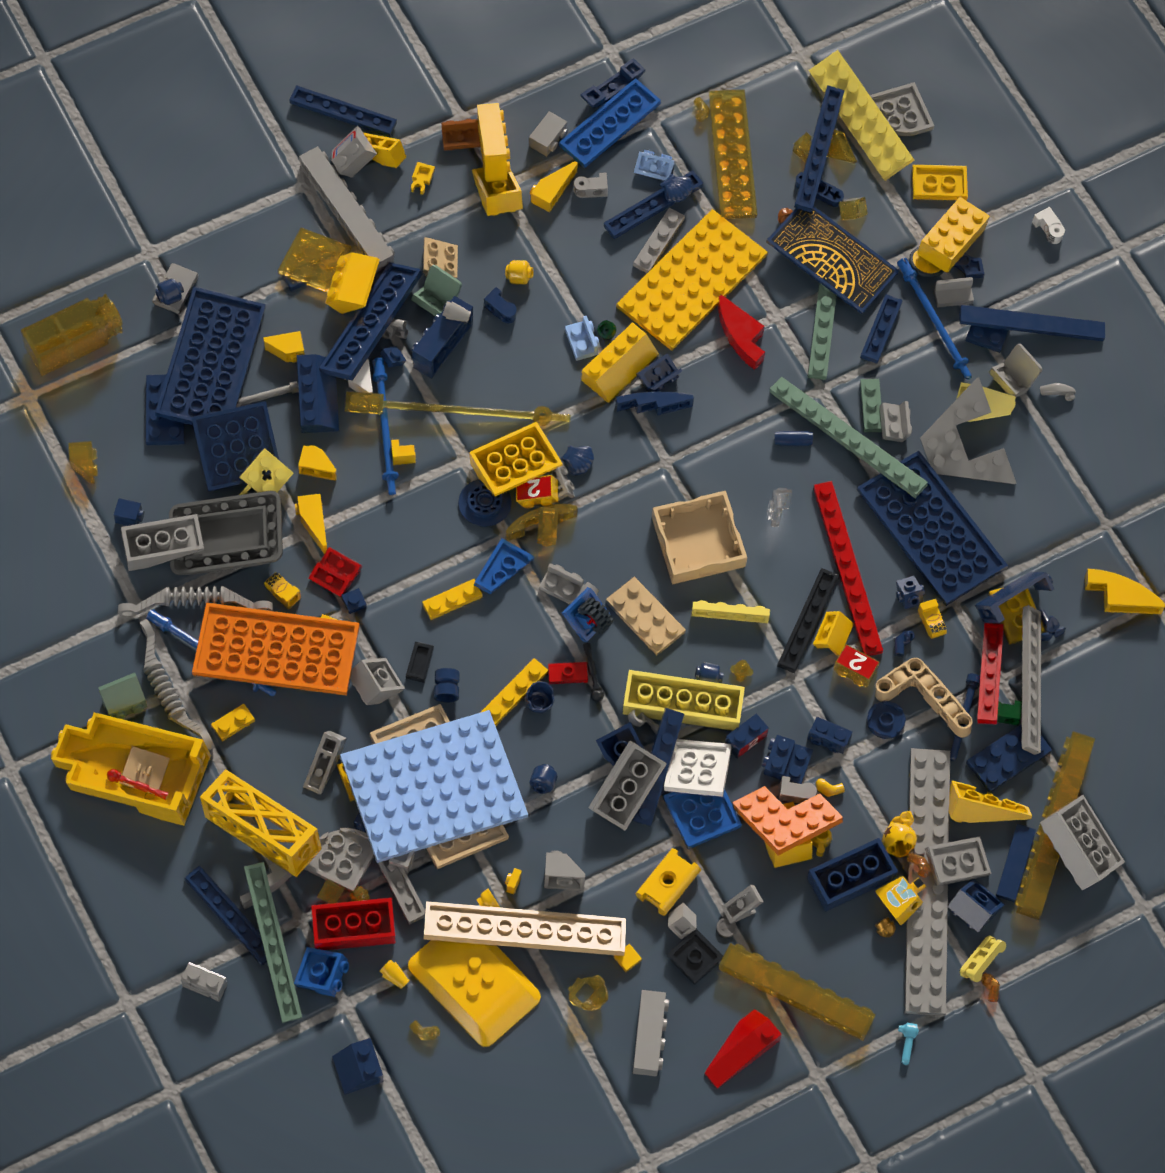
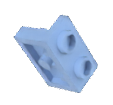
[634,150,675,181]
[565,316,600,361]

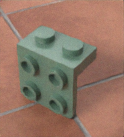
[411,265,462,316]

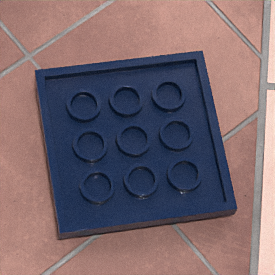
[191,401,279,492]

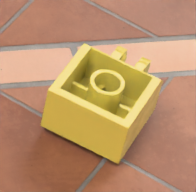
[239,448,294,495]

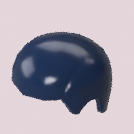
[525,681,555,713]

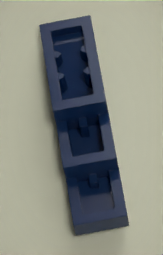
[615,392,694,416]

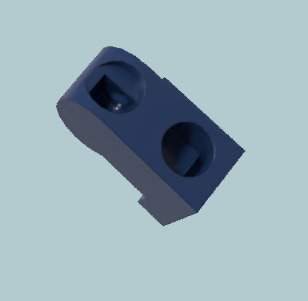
[483,287,517,324]

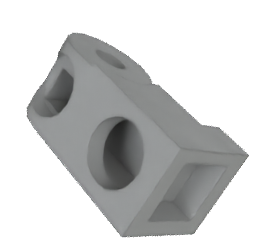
[574,173,608,198]
[779,776,817,803]

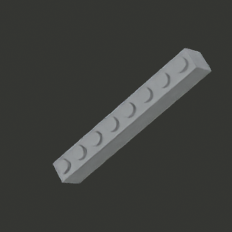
[299,146,395,273]

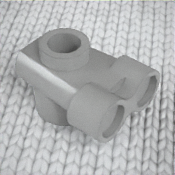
[382,319,408,339]

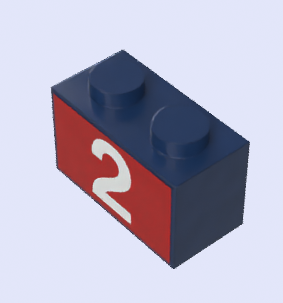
[725,713,769,759]

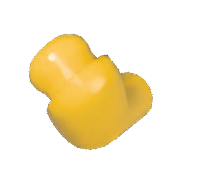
[815,778,845,797]

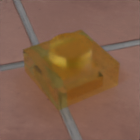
[317,879,345,904]

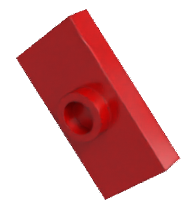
[548,662,588,684]

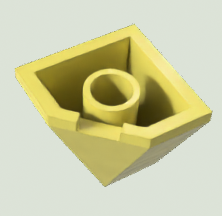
[957,382,1016,422]

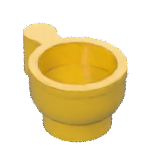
[811,830,832,857]
[476,888,500,908]

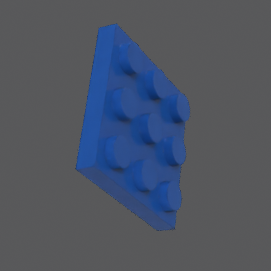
[663,789,742,849]

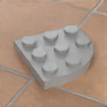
[870,82,934,136]
[304,828,374,894]

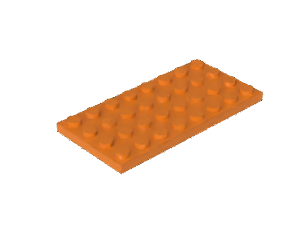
[192,603,360,696]

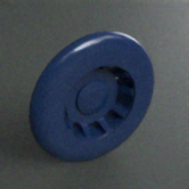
[459,479,512,527]

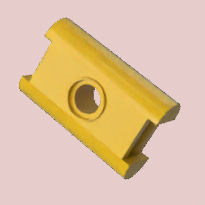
[635,848,701,916]

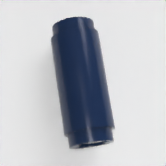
[775,431,813,446]

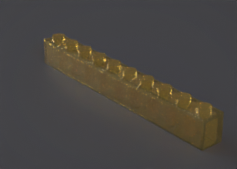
[1014,731,1095,920]

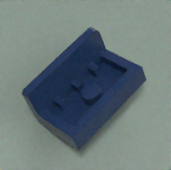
[636,353,682,392]

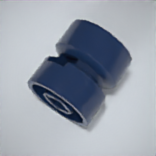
[434,668,460,703]

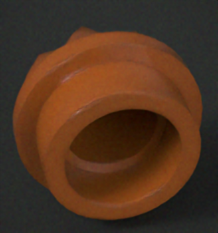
[778,208,793,224]

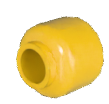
[505,260,534,284]

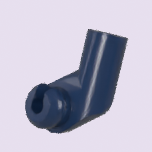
[895,630,915,657]

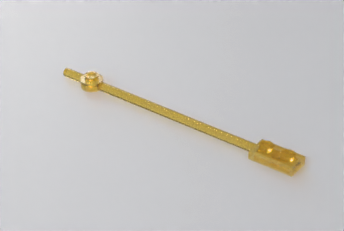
[345,391,571,426]

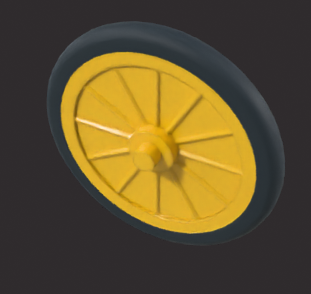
[909,247,944,278]

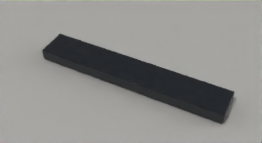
[777,568,839,674]

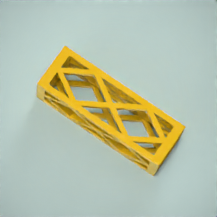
[200,769,322,877]

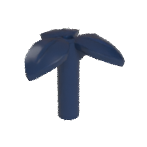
[1040,610,1066,641]

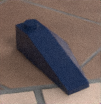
[596,722,666,795]

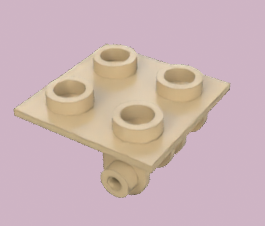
[423,237,458,278]

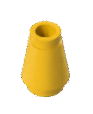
[380,960,409,989]

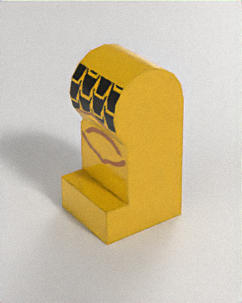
[264,572,301,610]
[918,599,947,639]

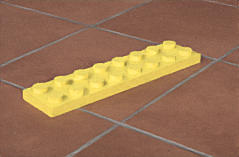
[808,50,914,181]

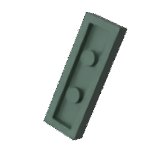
[860,379,882,432]

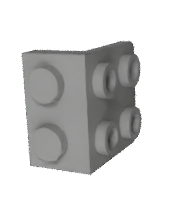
[989,344,1043,397]

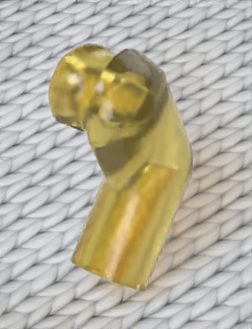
[409,1020,440,1040]

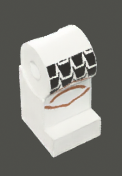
[1032,207,1065,244]

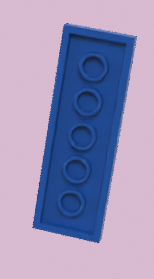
[559,78,661,168]

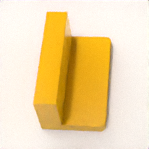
[813,611,853,655]

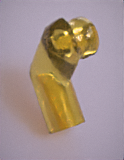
[693,97,709,122]

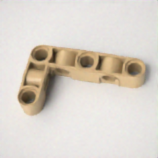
[875,658,972,738]

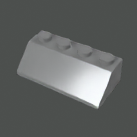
[588,741,667,831]

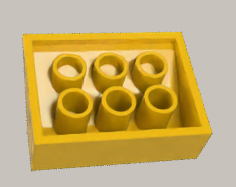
[469,422,563,496]

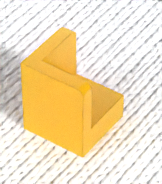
[391,439,416,465]

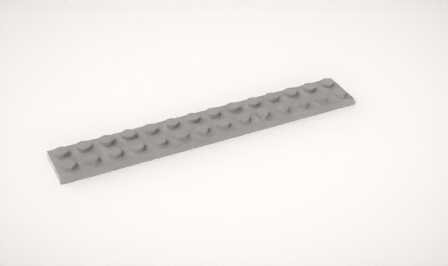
[905,748,950,1016]

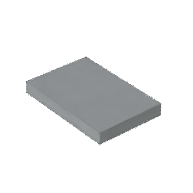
[925,837,991,886]

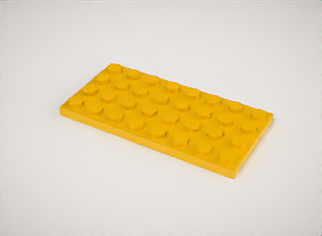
[616,209,768,351]

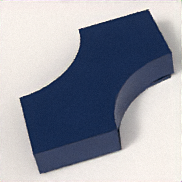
[954,253,985,279]

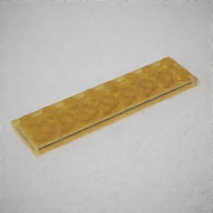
[708,89,757,219]

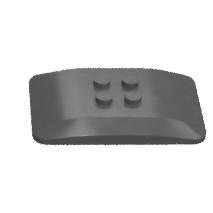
[169,491,283,575]

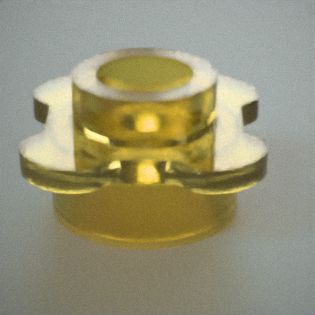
[730,660,753,682]

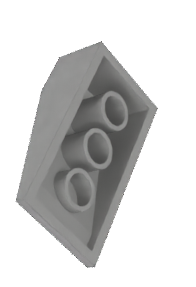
[121,514,204,571]

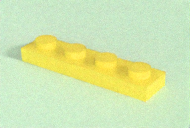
[692,600,770,624]

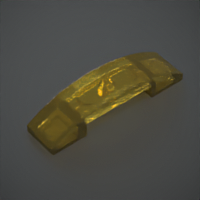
[505,504,578,542]

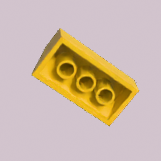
[581,322,659,403]

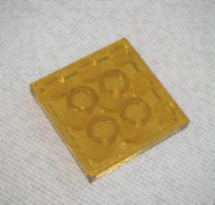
[278,228,351,292]

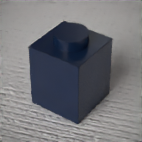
[114,498,144,526]

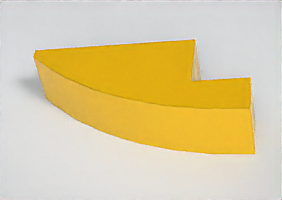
[1085,569,1165,614]

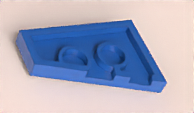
[474,538,535,594]

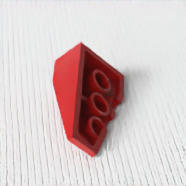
[704,1009,782,1089]

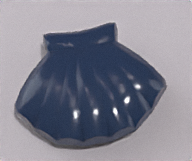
[660,174,692,202]
[560,445,594,476]

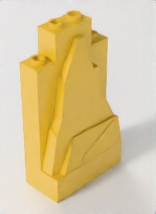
[51,712,211,826]

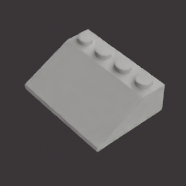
[1040,795,1125,890]

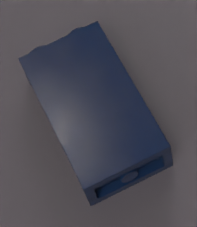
[975,571,1054,623]

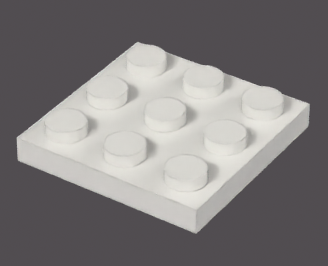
[664,739,732,797]

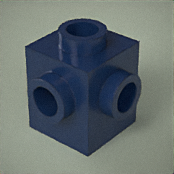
[896,576,925,609]

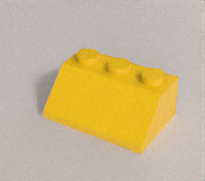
[326,252,380,314]

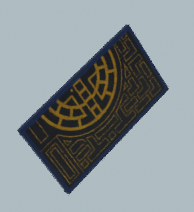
[766,206,900,314]

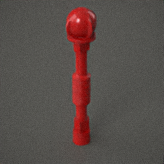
[107,769,168,800]

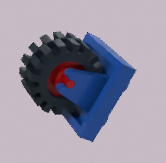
[562,587,614,642]

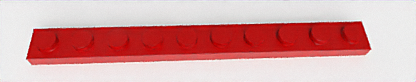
[813,481,883,656]

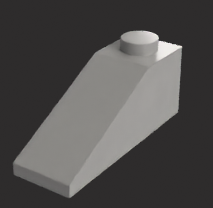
[303,731,347,795]

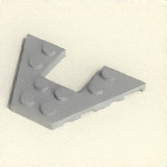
[920,377,1017,484]

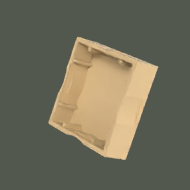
[652,491,747,584]

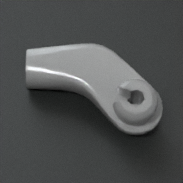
[1040,383,1076,401]

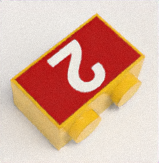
[516,475,558,508]

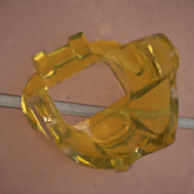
[568,975,608,1011]

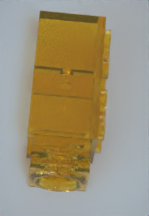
[21,294,123,376]

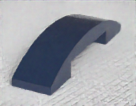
[580,58,645,108]

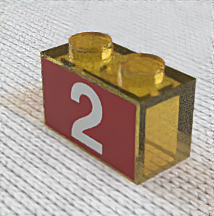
[833,644,880,687]

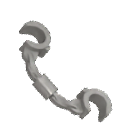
[628,709,659,735]

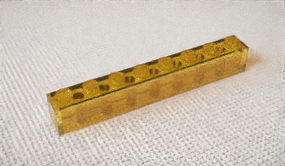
[719,943,876,1041]

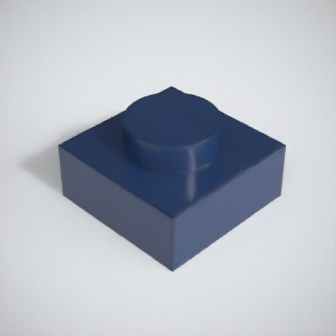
[380,346,406,368]
[341,588,367,614]

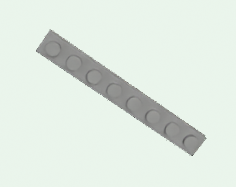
[1022,605,1041,755]

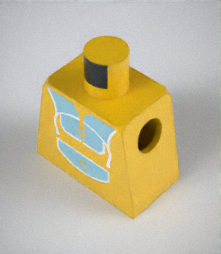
[875,876,926,925]

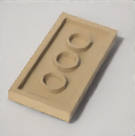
[606,576,686,656]

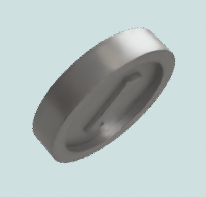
[716,918,737,938]

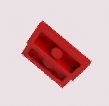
[308,547,363,597]

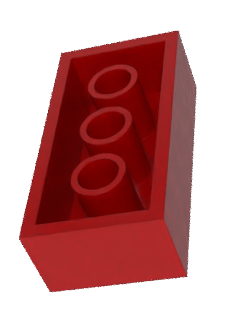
[311,898,396,950]

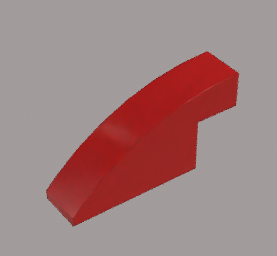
[718,295,765,370]

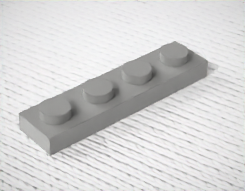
[633,208,685,273]
[374,855,425,925]

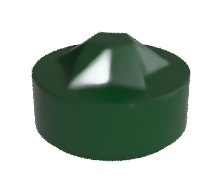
[597,320,617,340]

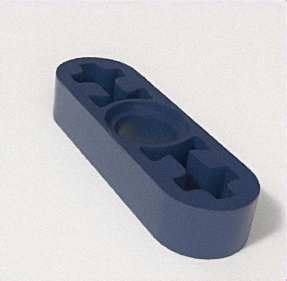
[795,172,844,207]

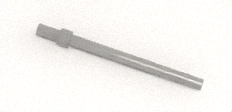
[237,381,299,407]

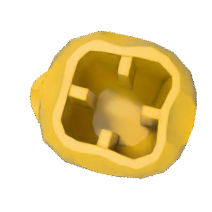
[881,811,917,858]

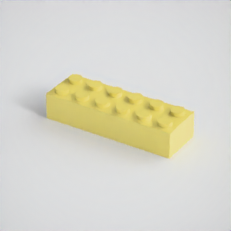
[623,670,745,731]

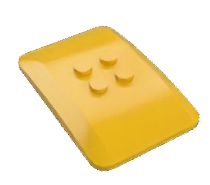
[408,940,541,1047]

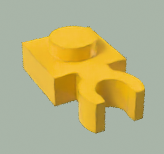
[411,162,435,195]

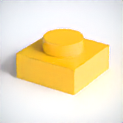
[505,868,522,894]

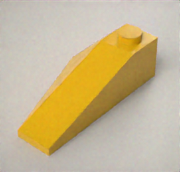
[948,781,1032,823]

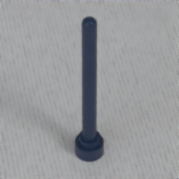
[950,673,980,761]

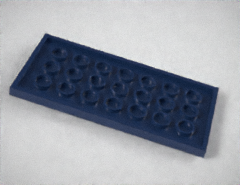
[155,287,266,425]
[857,450,1008,606]

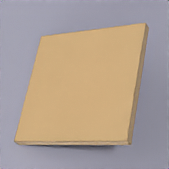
[119,746,170,795]

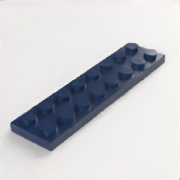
[319,262,423,381]

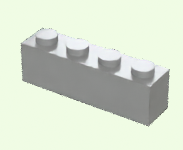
[633,990,669,1076]

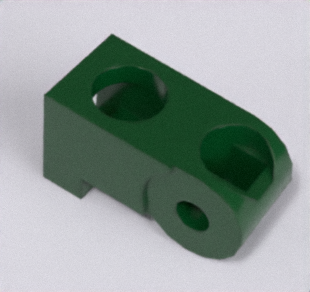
[997,700,1022,726]

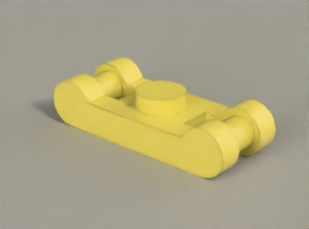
[960,936,1006,982]

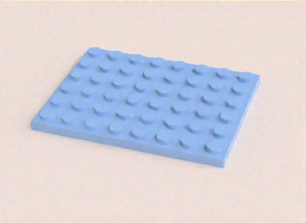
[340,710,528,863]

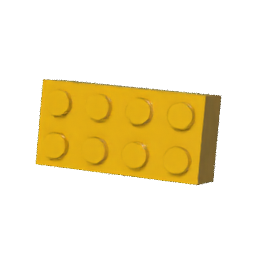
[477,103,511,182]
[917,197,990,273]

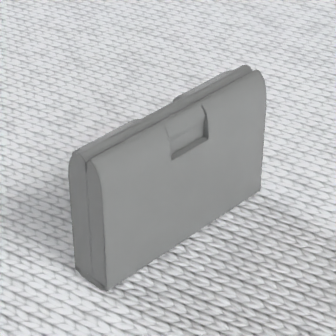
[152,263,199,314]

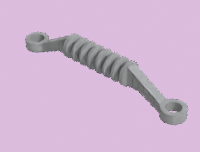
[118,586,273,617]
[140,619,215,751]

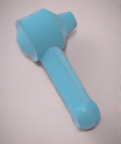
[898,1022,919,1065]

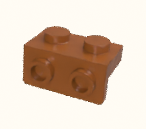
[441,119,480,151]

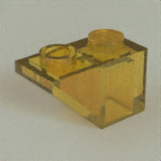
[69,441,98,484]

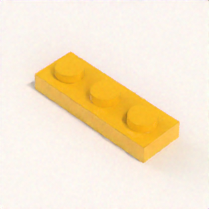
[422,579,483,620]

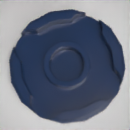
[867,701,906,739]

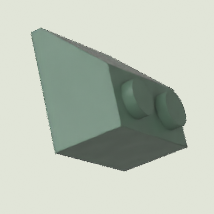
[98,673,147,719]

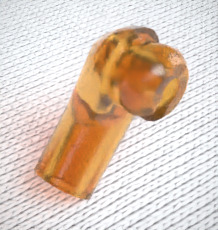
[906,852,931,878]
[981,973,1000,1002]

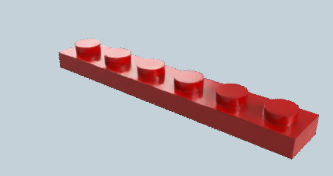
[977,623,1004,724]

